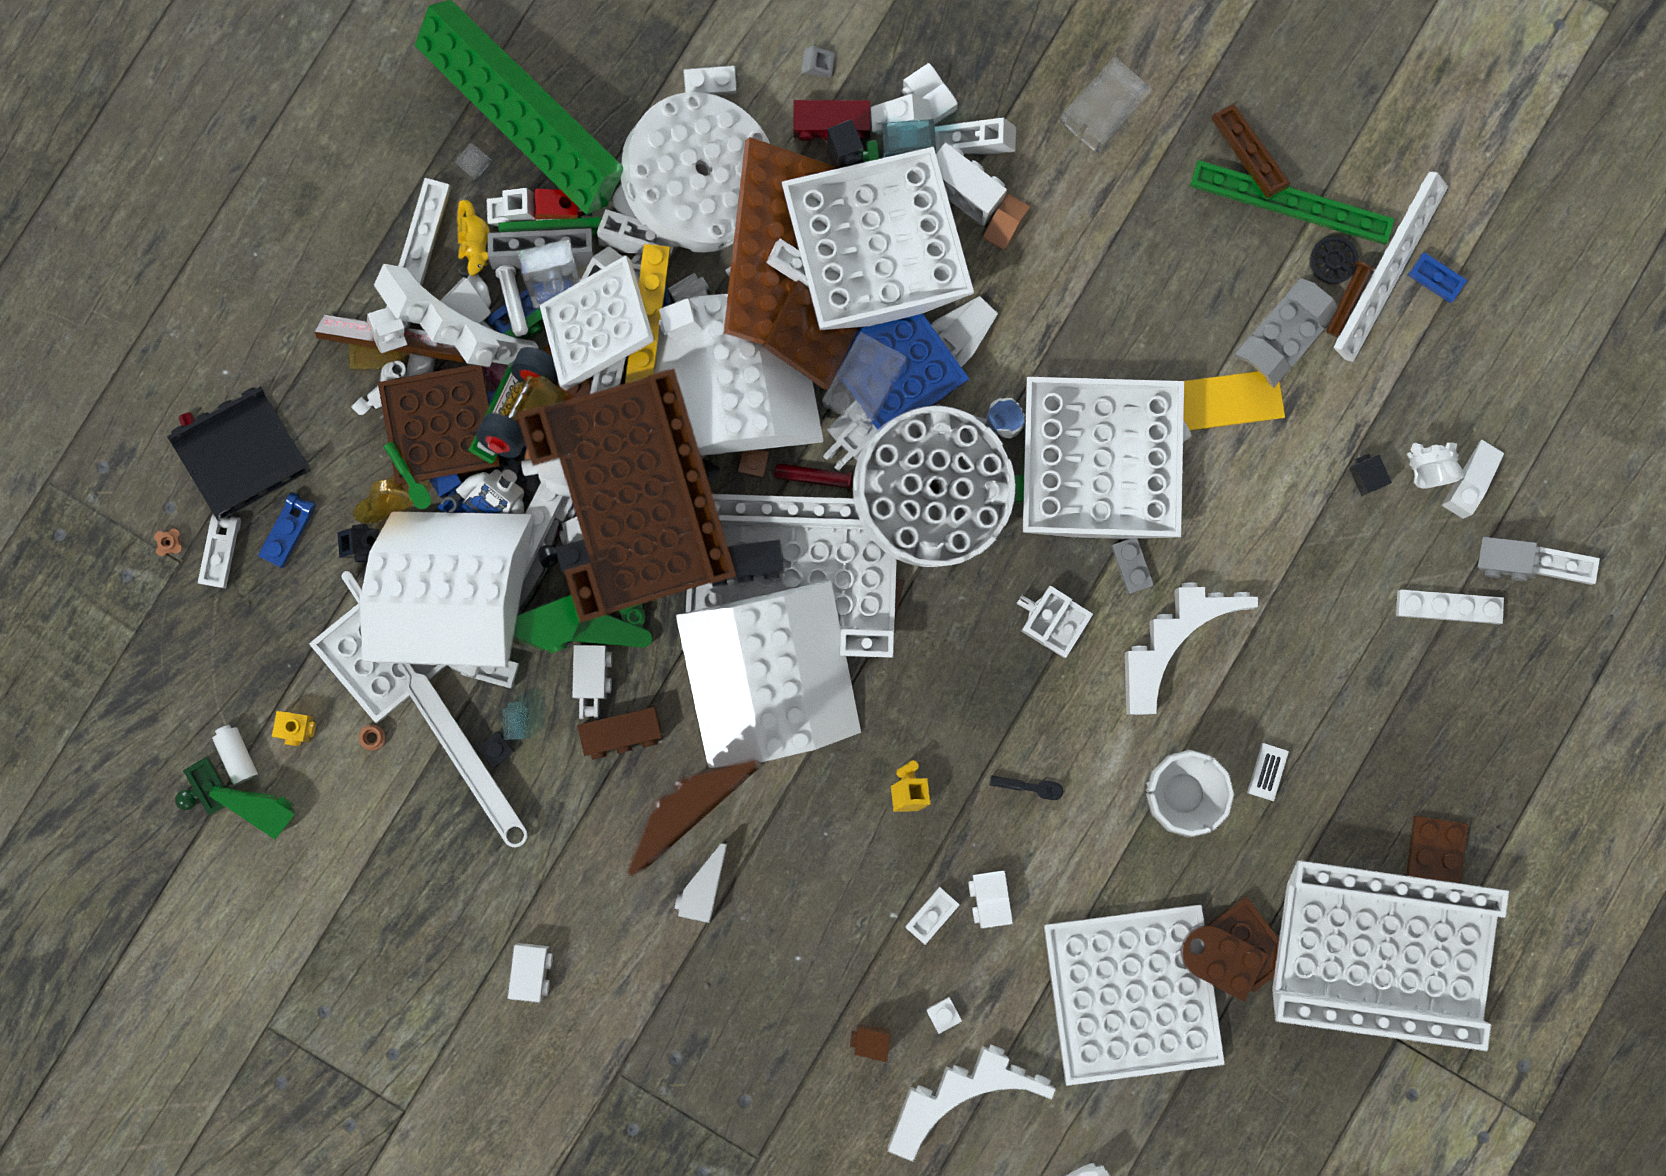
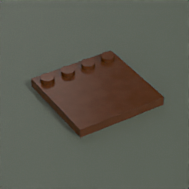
[378,365,501,485]

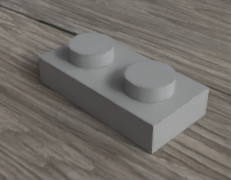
[1111,539,1154,595]

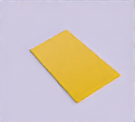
[1183,371,1285,430]

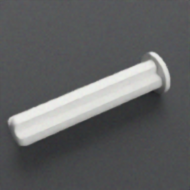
[495,265,528,336]

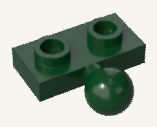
[175,757,226,816]

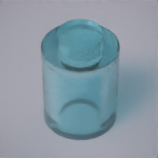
[502,702,530,740]

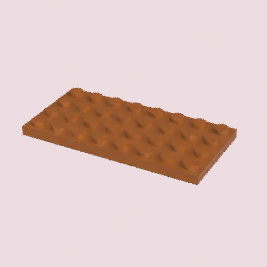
[723,137,835,345]

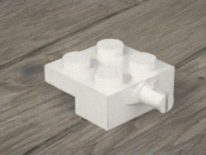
[1016,586,1093,658]

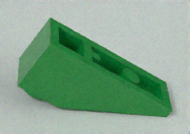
[209,786,295,840]

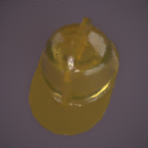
[353,477,413,524]

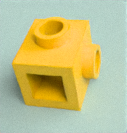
[272,711,316,746]

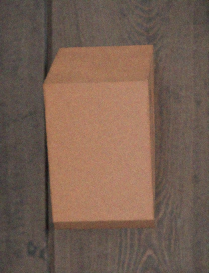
[983,194,1030,251]

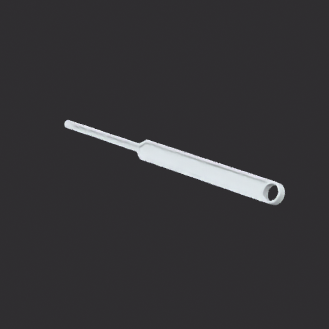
[342,571,528,847]

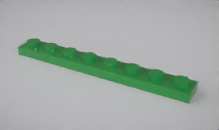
[1189,160,1394,245]

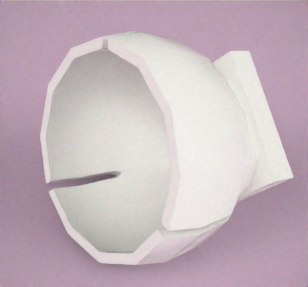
[1146,750,1234,837]

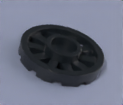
[1309,236,1359,284]

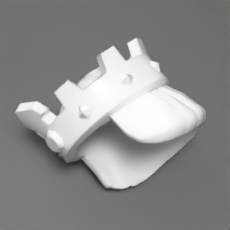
[1406,443,1465,488]

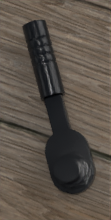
[989,775,1063,800]

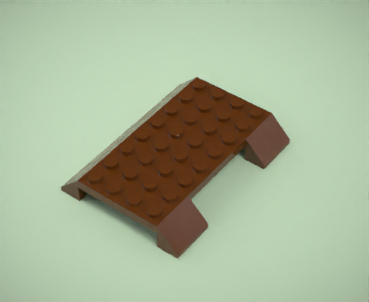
[517,368,736,622]

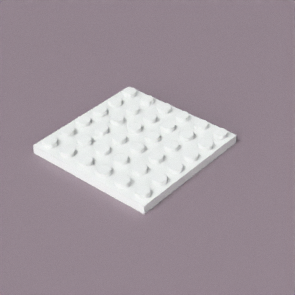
[1043,904,1225,1086]

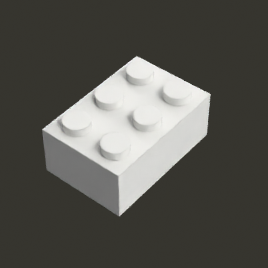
[936,142,1007,227]

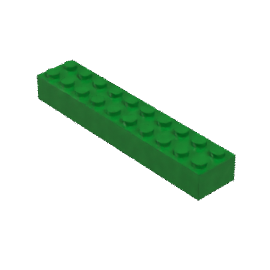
[414,0,623,215]

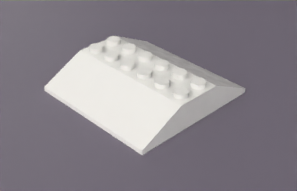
[782,147,974,330]
[654,294,823,455]
[1023,377,1184,539]
[360,512,534,668]
[676,580,861,768]

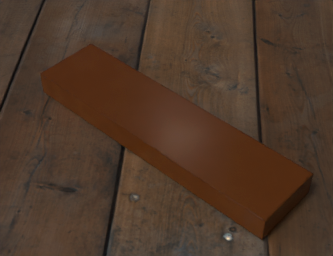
[1211,104,1291,199]

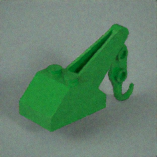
[513,595,652,654]

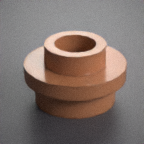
[359,724,386,751]

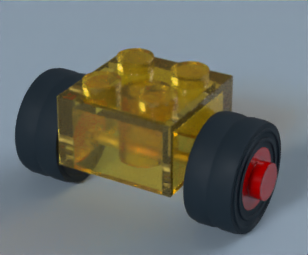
[476,347,566,458]

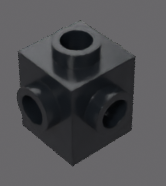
[337,524,379,563]

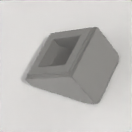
[801,45,835,78]

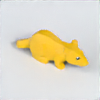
[457,200,490,277]

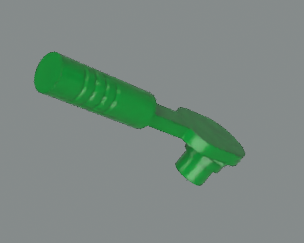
[383,441,431,509]

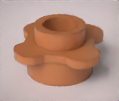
[154,529,182,557]

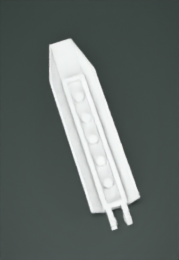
[823,296,998,471]

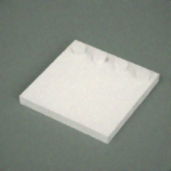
[540,255,654,391]
[309,604,448,724]

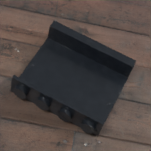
[167,386,311,522]

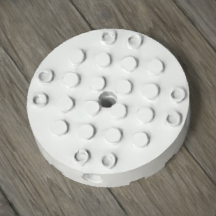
[621,92,770,252]
[853,406,1015,567]

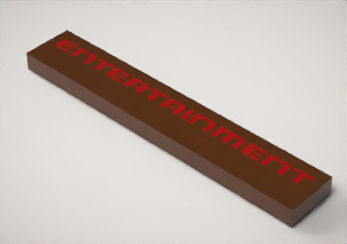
[315,315,464,362]

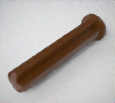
[1326,262,1375,337]

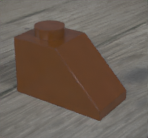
[850,1025,890,1062]

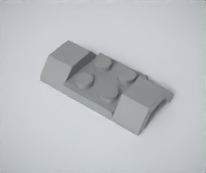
[1234,278,1338,388]

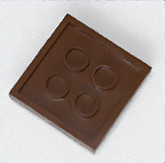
[762,280,858,390]

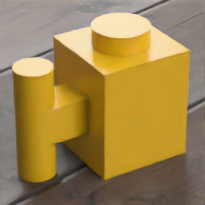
[891,760,930,812]

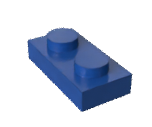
[1408,252,1467,303]

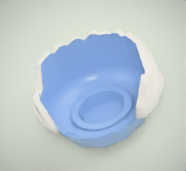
[987,398,1026,439]

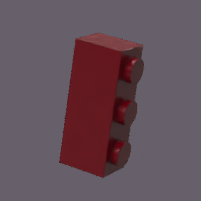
[793,100,870,141]

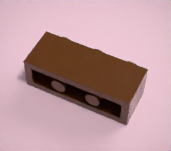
[577,707,663,760]

